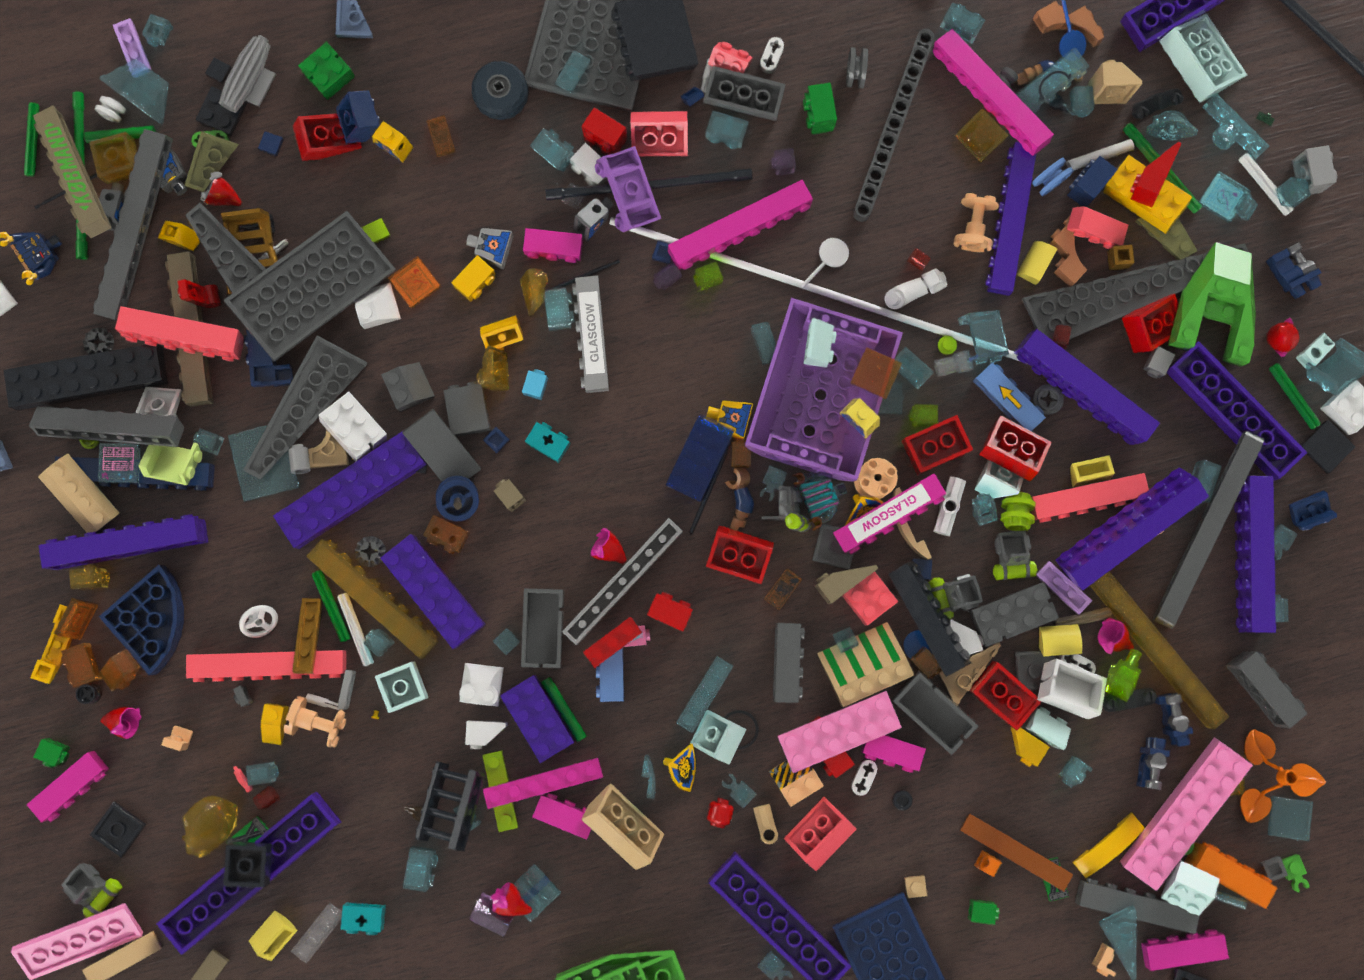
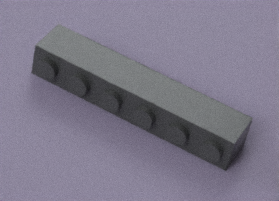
[1075,878,1199,934]

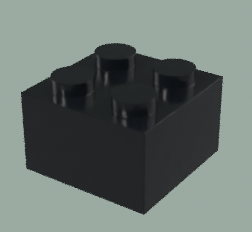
[223,842,272,888]

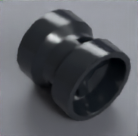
[76,684,102,704]

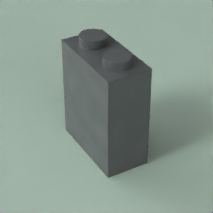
[443,381,491,437]

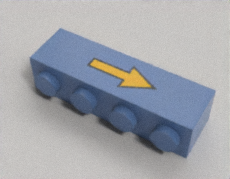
[973,362,1046,431]

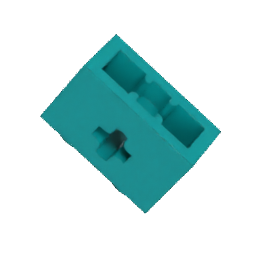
[525,422,571,463]
[341,902,386,935]

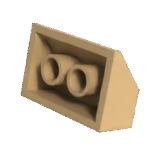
[1088,60,1142,104]

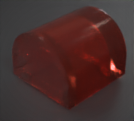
[907,248,931,272]
[1053,325,1072,349]
[253,785,281,809]

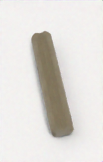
[1055,607,1112,626]

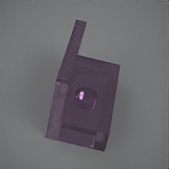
[469,892,514,937]

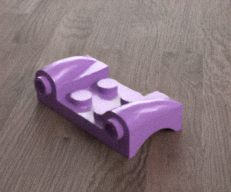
[595,146,661,232]

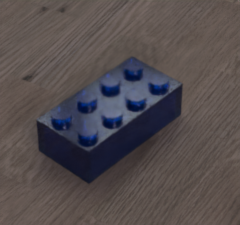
[666,414,735,502]

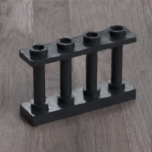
[415,761,485,852]

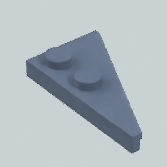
[336,0,373,38]

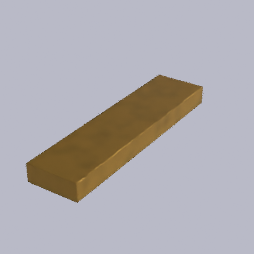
[292,598,323,674]

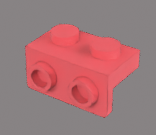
[708,42,753,73]

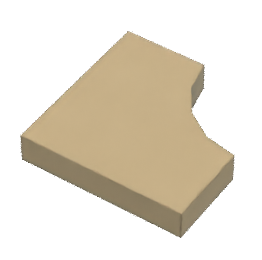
[308,429,349,469]

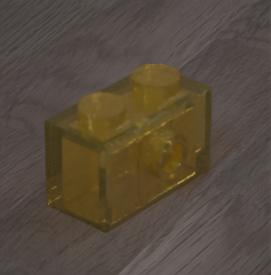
[69,564,110,591]

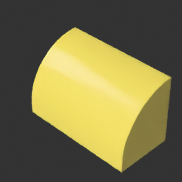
[1016,241,1058,285]
[1070,455,1115,488]
[1039,624,1082,656]
[249,910,298,961]

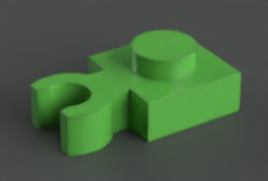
[1282,854,1309,892]

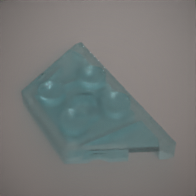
[99,59,169,124]

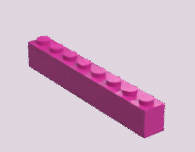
[933,29,1054,156]
[668,180,813,270]

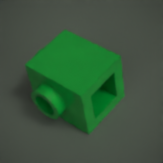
[33,738,70,768]
[968,899,999,925]

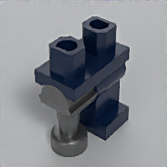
[1266,243,1322,299]
[1155,692,1193,747]
[1136,737,1170,790]

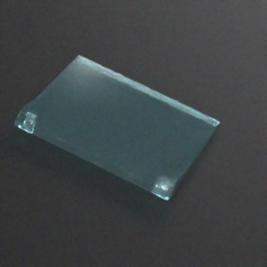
[228,425,300,502]

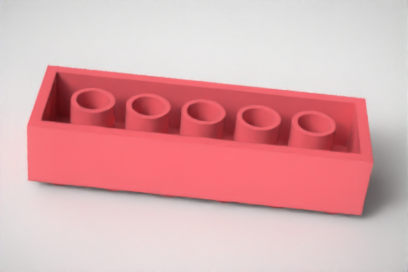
[115,306,244,362]

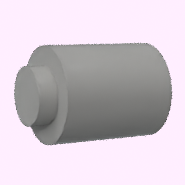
[288,444,311,474]

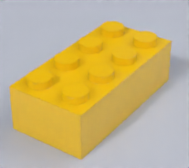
[1103,155,1192,234]

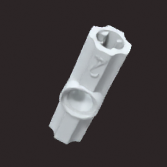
[933,476,966,536]

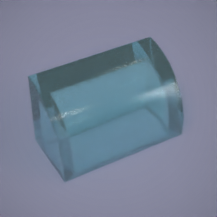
[751,322,776,365]

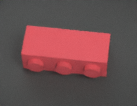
[1067,206,1128,249]

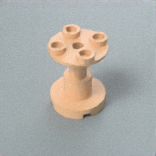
[954,193,999,252]
[853,458,898,499]
[284,696,346,748]

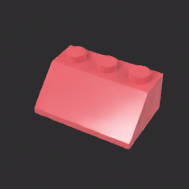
[631,111,688,157]
[784,797,857,871]

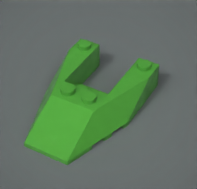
[1168,242,1256,367]
[555,950,686,980]

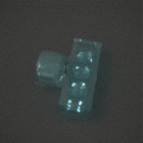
[1203,93,1269,160]

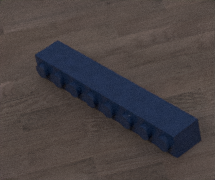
[55,456,215,491]

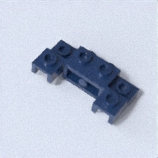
[244,329,293,388]

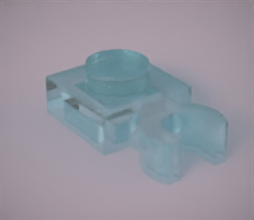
[760,465,788,501]
[1274,524,1298,560]
[721,773,757,808]
[757,951,793,980]

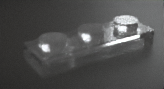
[291,903,342,964]

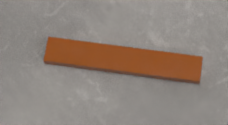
[960,813,1074,891]

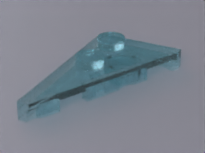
[1099,905,1137,980]

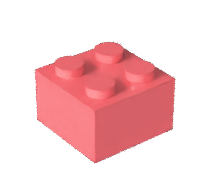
[842,571,898,626]

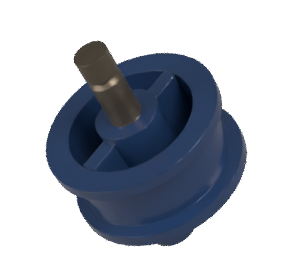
[436,476,479,521]

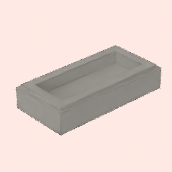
[337,670,356,710]

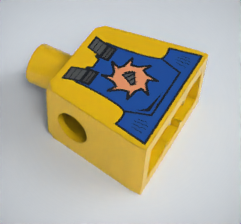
[372,121,413,163]
[706,401,753,441]

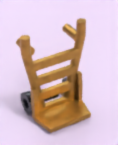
[221,208,278,296]

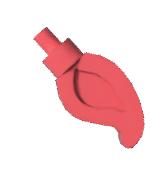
[233,766,253,793]

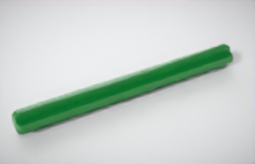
[1123,123,1202,213]

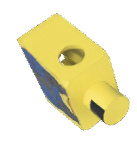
[840,398,880,439]

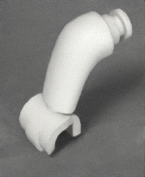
[885,268,947,309]

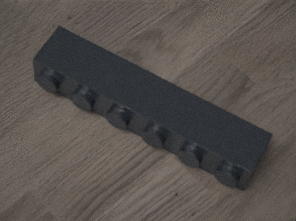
[888,561,971,677]

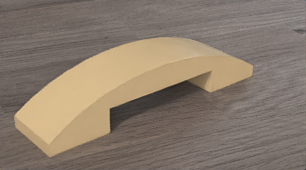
[893,487,932,560]
[82,931,162,980]

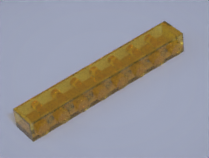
[306,539,439,659]

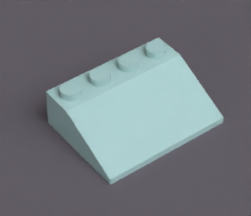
[1159,14,1247,102]

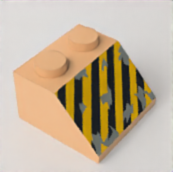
[769,760,824,807]

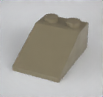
[814,565,878,604]

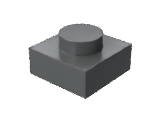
[233,685,254,707]
[1260,856,1288,882]

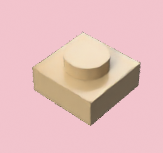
[904,875,927,898]

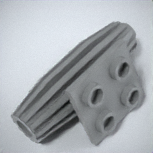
[219,35,276,112]

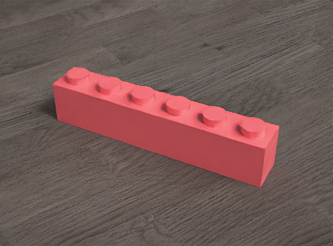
[1031,473,1149,523]

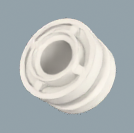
[94,96,126,123]

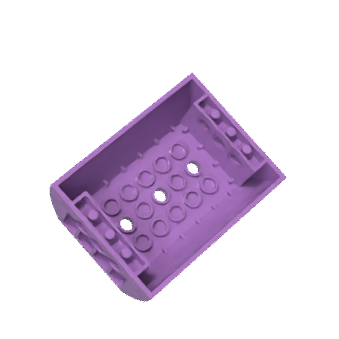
[745,298,903,481]

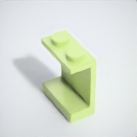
[139,443,202,485]

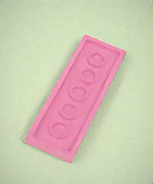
[778,691,902,773]
[11,903,143,980]

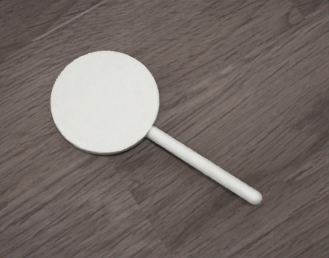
[800,238,849,289]

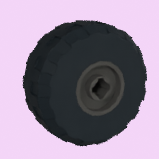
[471,61,528,120]

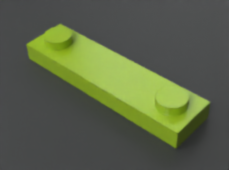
[482,750,519,832]

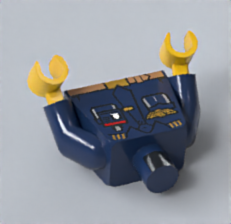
[0,232,62,285]

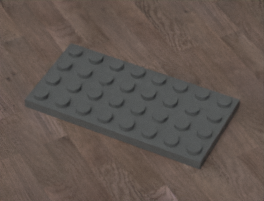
[224,211,396,362]

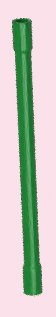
[72,92,88,260]

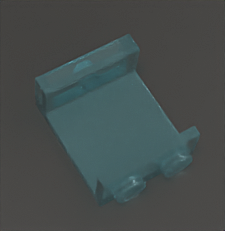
[958,310,1009,364]
[1306,338,1364,396]

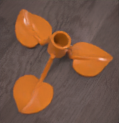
[1240,729,1326,823]

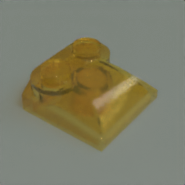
[955,108,1009,163]
[520,268,548,316]
[477,346,509,391]

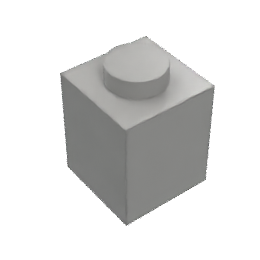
[1143,347,1175,378]

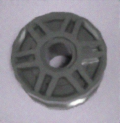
[846,47,868,89]

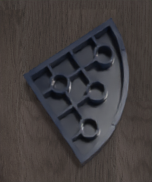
[99,565,184,675]

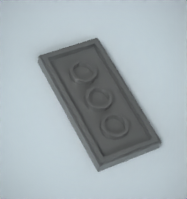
[402,409,481,481]

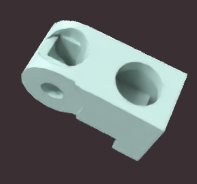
[1296,333,1335,370]

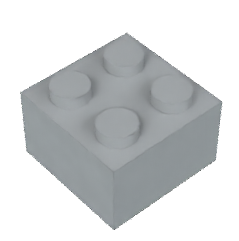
[1292,145,1337,196]

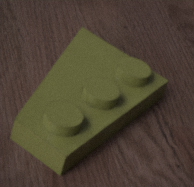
[184,131,239,192]
[1135,218,1197,260]

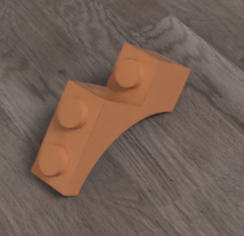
[1033,1,1104,47]
[1049,215,1087,287]

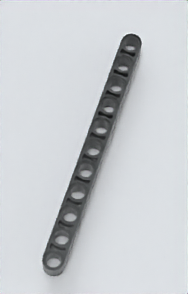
[853,29,934,222]
[1153,430,1264,629]

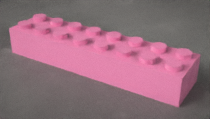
[1120,737,1253,891]

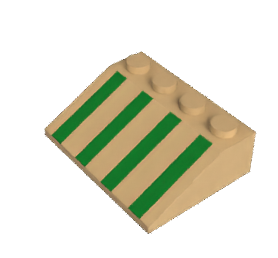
[817,622,914,707]

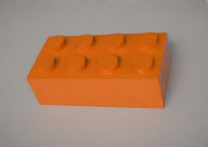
[1184,842,1277,909]

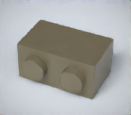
[494,479,527,512]

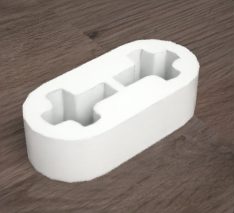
[760,37,784,74]
[1059,654,1096,673]
[851,759,877,796]

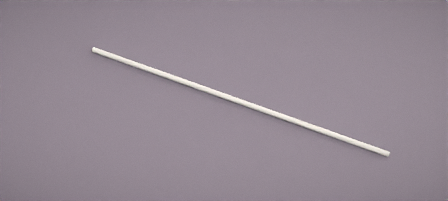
[609,217,1027,364]

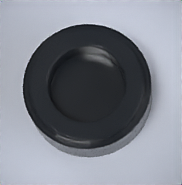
[892,790,913,810]

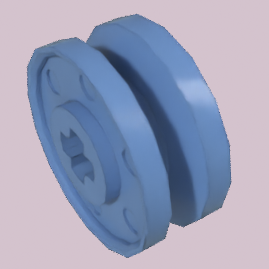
[1032,158,1074,196]

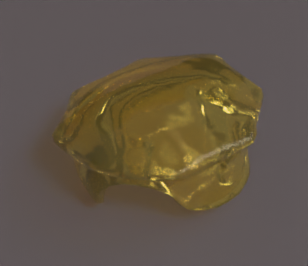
[182,796,237,858]

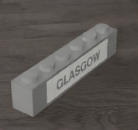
[572,276,609,393]

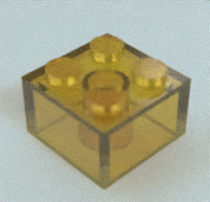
[89,132,137,184]

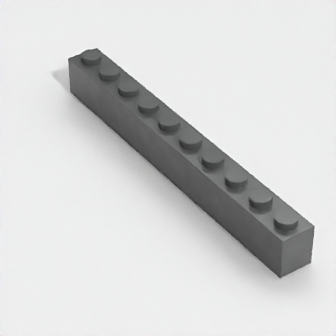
[93,129,173,320]

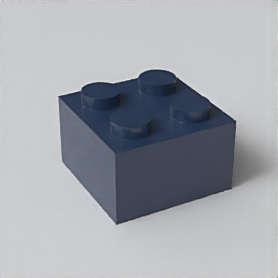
[336,90,380,143]
[1068,156,1118,207]

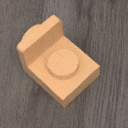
[162,726,193,751]
[1092,943,1116,977]

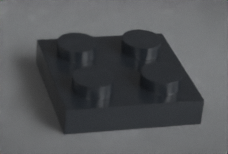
[195,86,247,136]

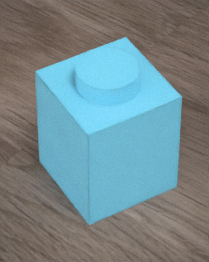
[522,369,548,400]

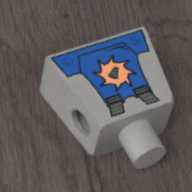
[466,228,514,270]

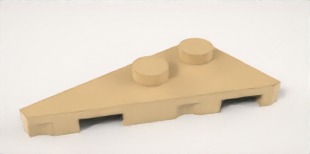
[938,642,1001,705]

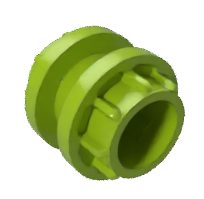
[1000,492,1036,531]

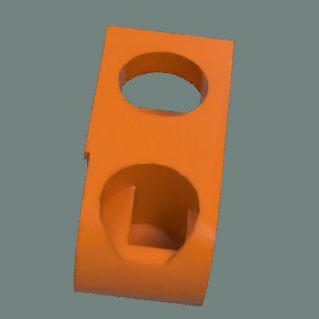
[974,850,1002,877]

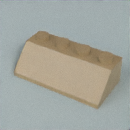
[38,454,120,533]
[581,784,664,870]

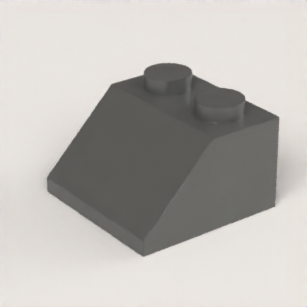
[381,362,435,412]

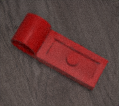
[177,279,221,308]

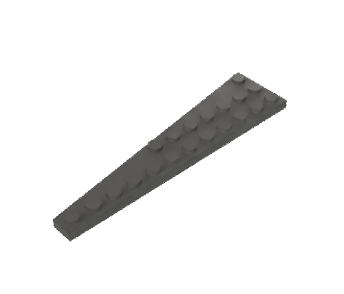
[1022,243,1253,345]

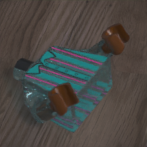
[792,472,847,531]

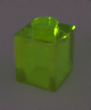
[693,262,723,291]
[909,404,938,426]

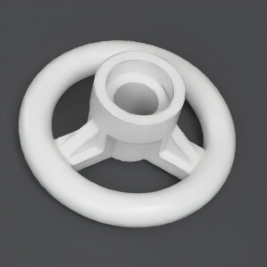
[239,605,278,638]

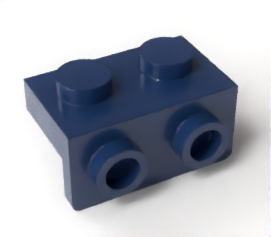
[1289,490,1337,531]

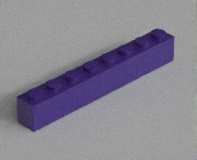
[985,142,1036,296]

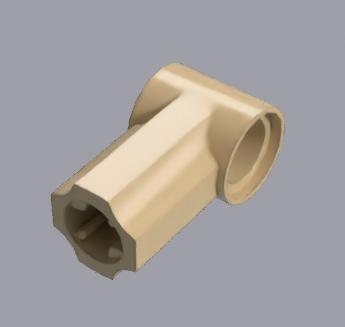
[753,804,778,844]

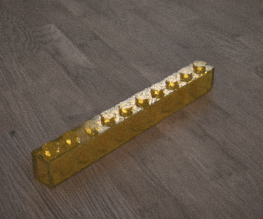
[1090,571,1229,729]

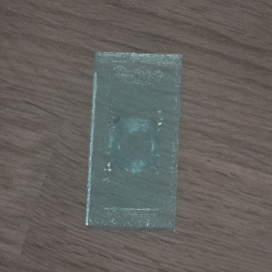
[555,51,591,93]

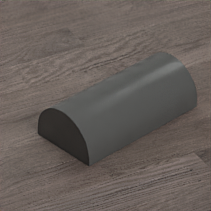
[703,66,786,121]

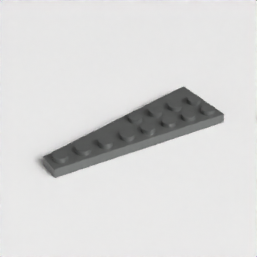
[186,203,266,294]
[243,335,367,480]

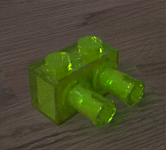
[1106,649,1142,702]

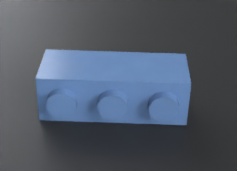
[596,648,624,702]

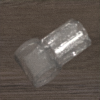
[933,350,974,377]

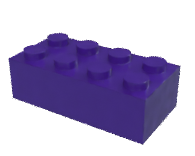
[500,675,575,763]

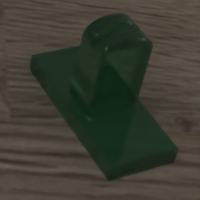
[1256,112,1275,126]

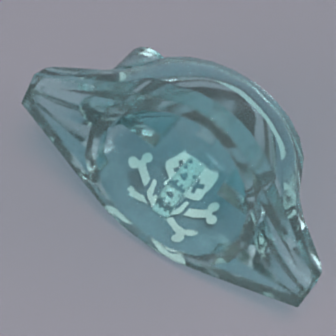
[1146,110,1198,140]

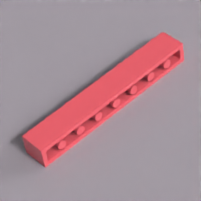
[186,650,347,682]

